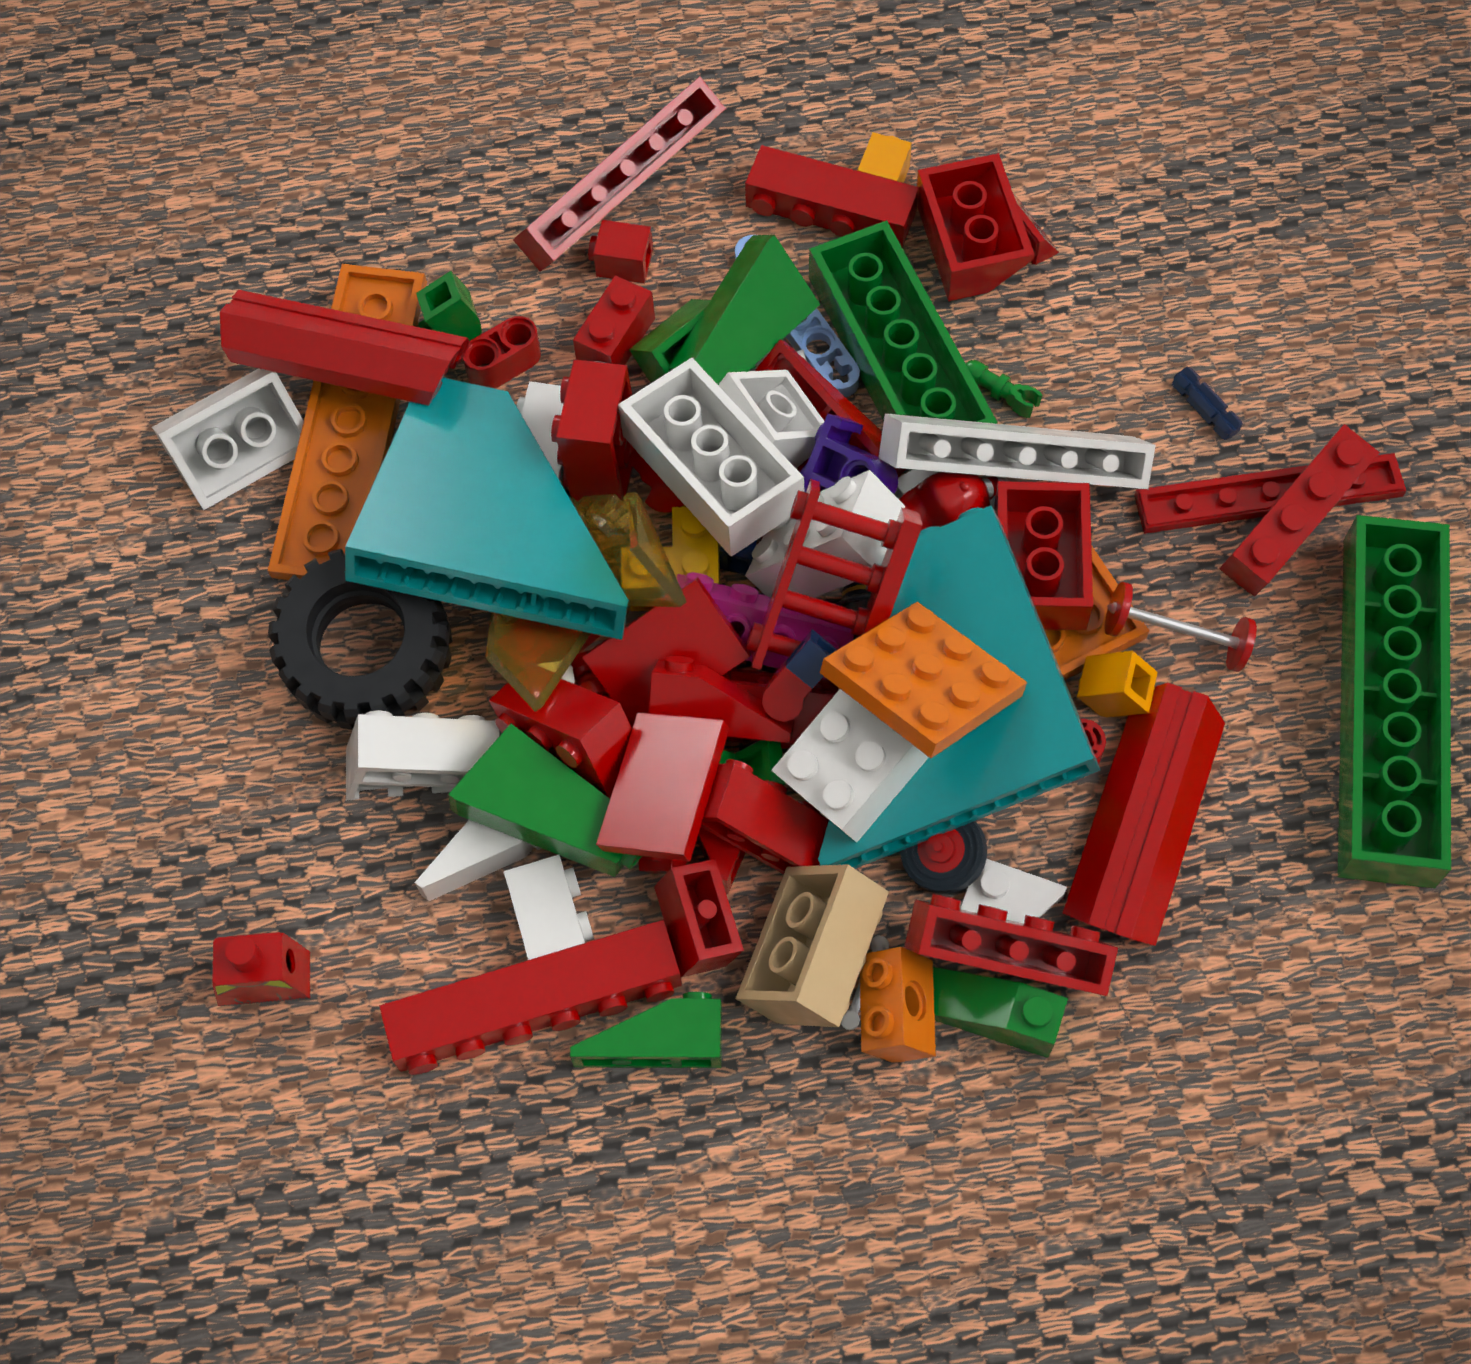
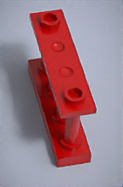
[746,479,922,670]

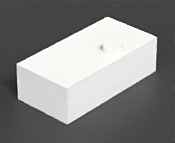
[618,358,804,557]

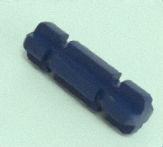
[1172,367,1243,440]

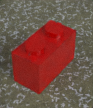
[573,275,655,365]
[654,859,744,977]

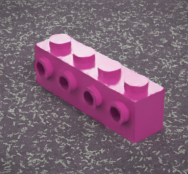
[672,572,854,680]

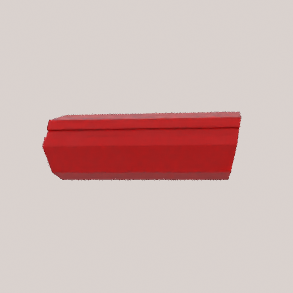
[220,290,470,405]
[1062,682,1225,946]

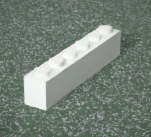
[879,414,1156,489]

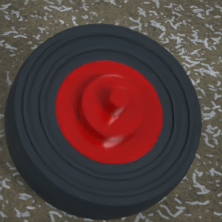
[900,821,987,894]

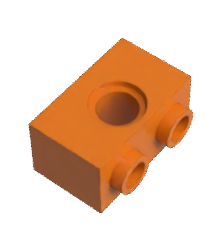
[860,947,936,1062]

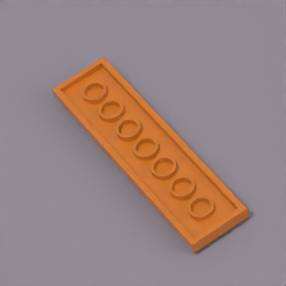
[267,264,427,580]

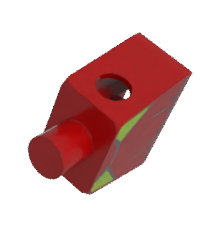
[212,932,310,1006]

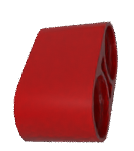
[463,316,541,389]

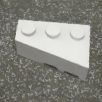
[346,710,499,800]

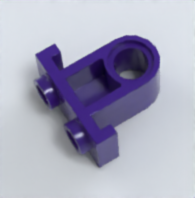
[800,414,898,494]

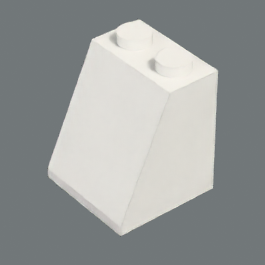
[718,370,824,468]

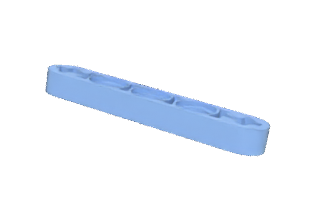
[735,235,860,397]

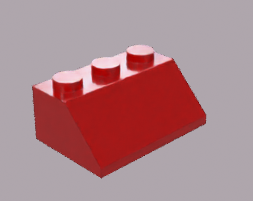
[917,153,1035,301]

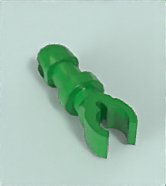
[966,360,1043,418]

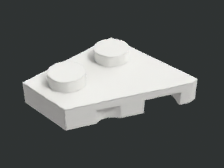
[961,859,1067,924]

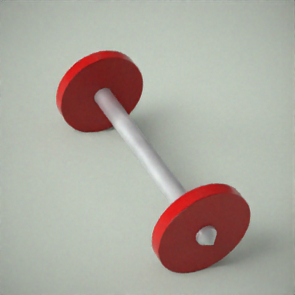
[1104,581,1257,672]

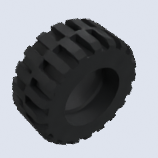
[268,548,453,730]

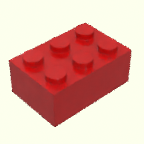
[551,359,633,510]
[994,481,1093,631]

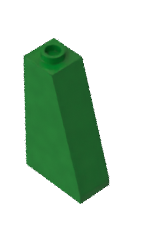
[669,235,820,385]
[448,724,642,877]

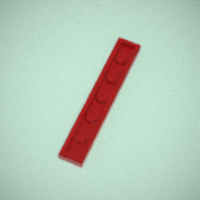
[1134,453,1406,534]

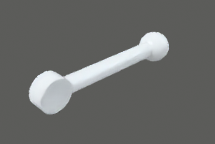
[841,936,889,1030]

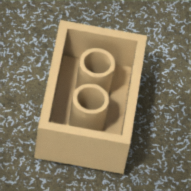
[735,864,889,1027]

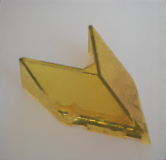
[485,492,687,712]

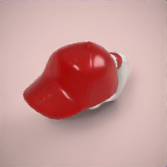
[899,472,1008,530]

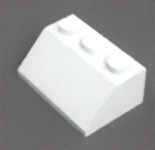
[152,368,304,510]

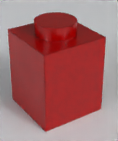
[588,220,653,284]

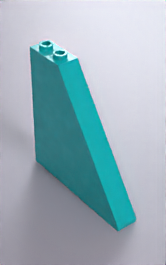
[345,378,628,640]
[818,505,1101,869]

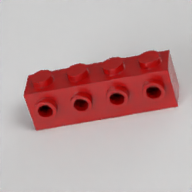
[904,894,1118,996]

